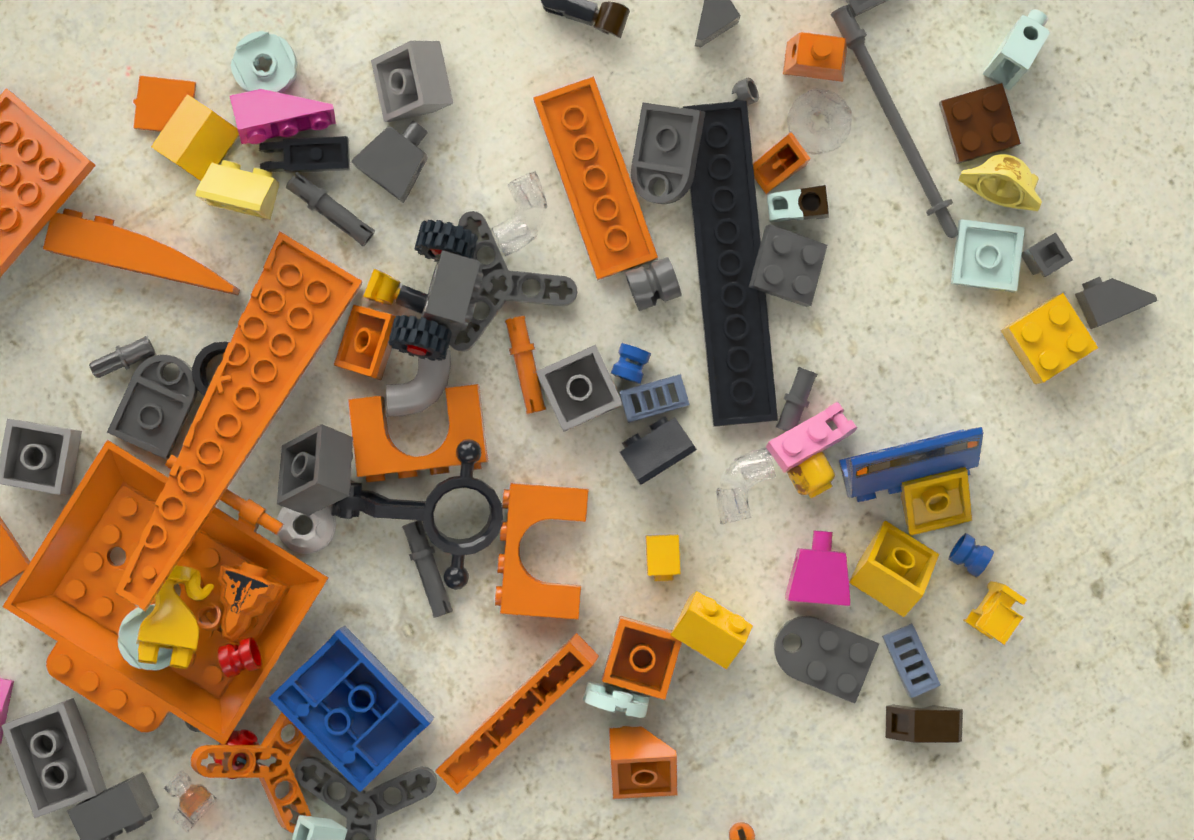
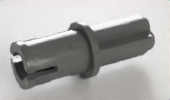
[89,336,156,378]

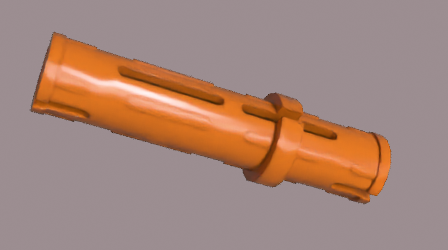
[505,315,547,414]

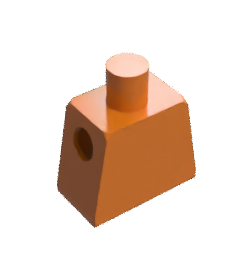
[783,32,847,82]

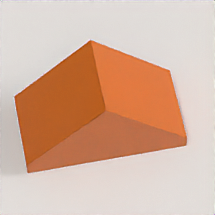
[753,132,811,194]

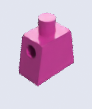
[785,530,850,606]

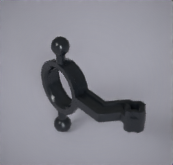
[331,439,503,590]

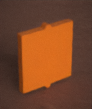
[133,76,196,132]

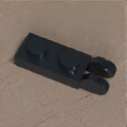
[259,136,350,173]

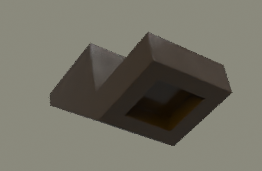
[885,704,963,743]

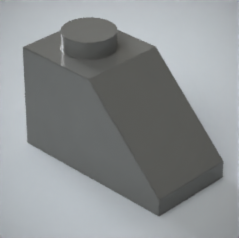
[1075,276,1158,329]

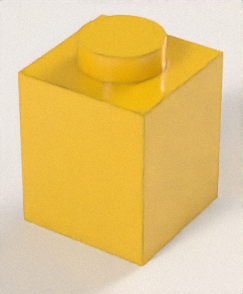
[645,534,681,581]

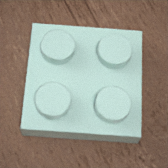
[951,219,1025,292]

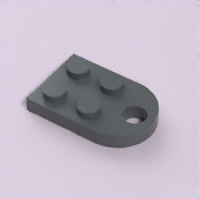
[631,102,705,204]
[107,355,198,459]
[774,616,879,703]

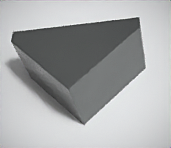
[695,0,741,48]

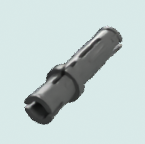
[286,172,375,246]
[402,520,453,618]

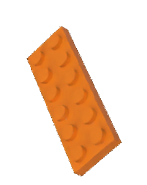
[533,76,658,281]

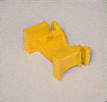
[963,581,1027,645]

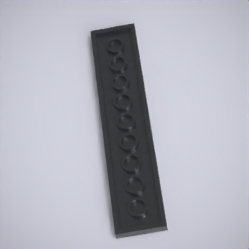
[682,101,778,427]

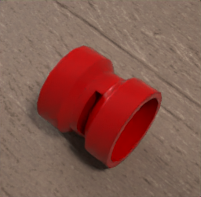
[218,637,262,678]

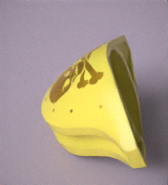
[958,154,1042,211]

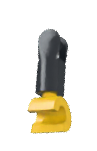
[363,269,427,314]

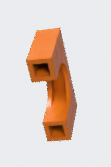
[348,384,488,483]
[495,483,588,619]

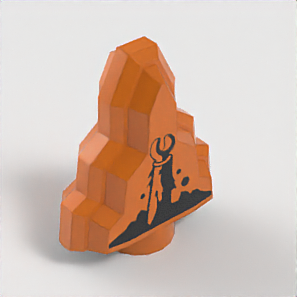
[217,561,283,642]

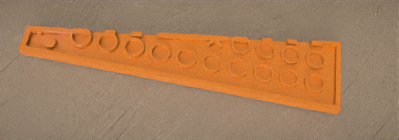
[115,231,362,612]

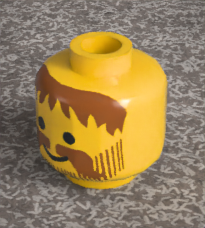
[787,452,835,498]

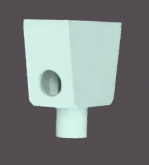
[983,9,1050,91]

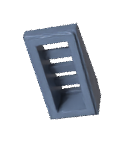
[619,374,690,423]
[882,623,941,698]

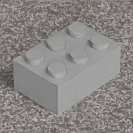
[1,698,107,818]

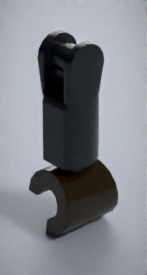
[541,0,630,39]

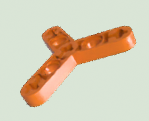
[191,712,311,833]

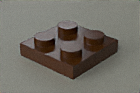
[939,83,1021,164]

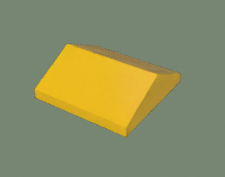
[151,94,239,181]
[901,467,972,536]

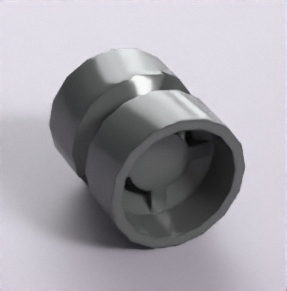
[625,257,682,311]

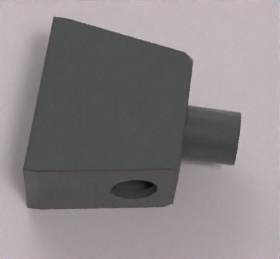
[351,121,428,203]

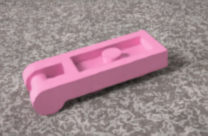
[766,402,857,473]

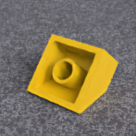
[849,520,939,617]
[670,591,753,670]

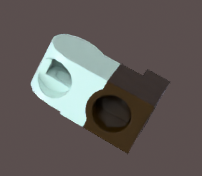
[767,185,829,222]

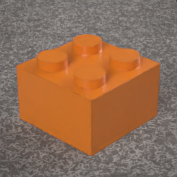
[602,616,682,700]

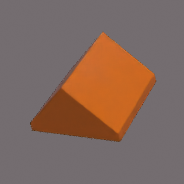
[334,304,396,381]

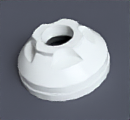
[277,506,336,554]

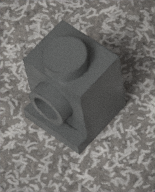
[1021,233,1073,277]

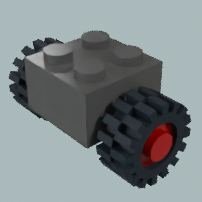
[388,220,483,361]

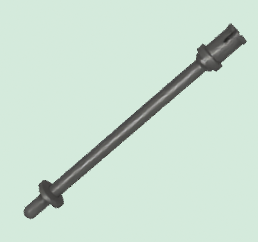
[830,4,958,238]

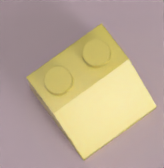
[195,160,280,220]

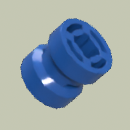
[611,343,651,384]
[948,533,994,578]

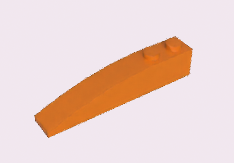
[43,208,240,296]
[435,633,599,794]

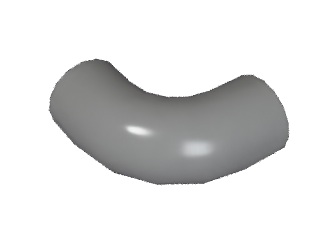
[386,350,451,417]

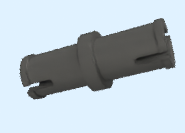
[776,367,818,431]

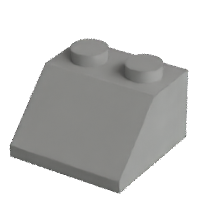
[371,41,453,122]

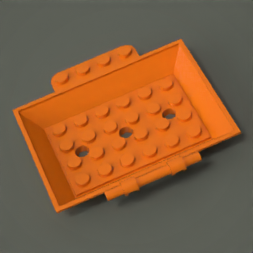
[2,440,329,745]

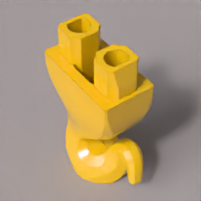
[136,565,214,669]

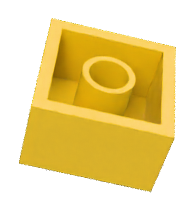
[1000,293,1098,384]

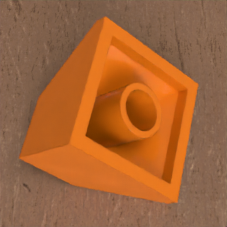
[609,726,677,799]

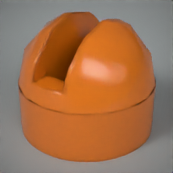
[195,603,223,631]
[729,822,755,840]

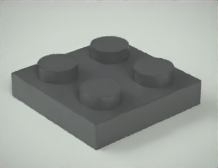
[749,224,828,307]

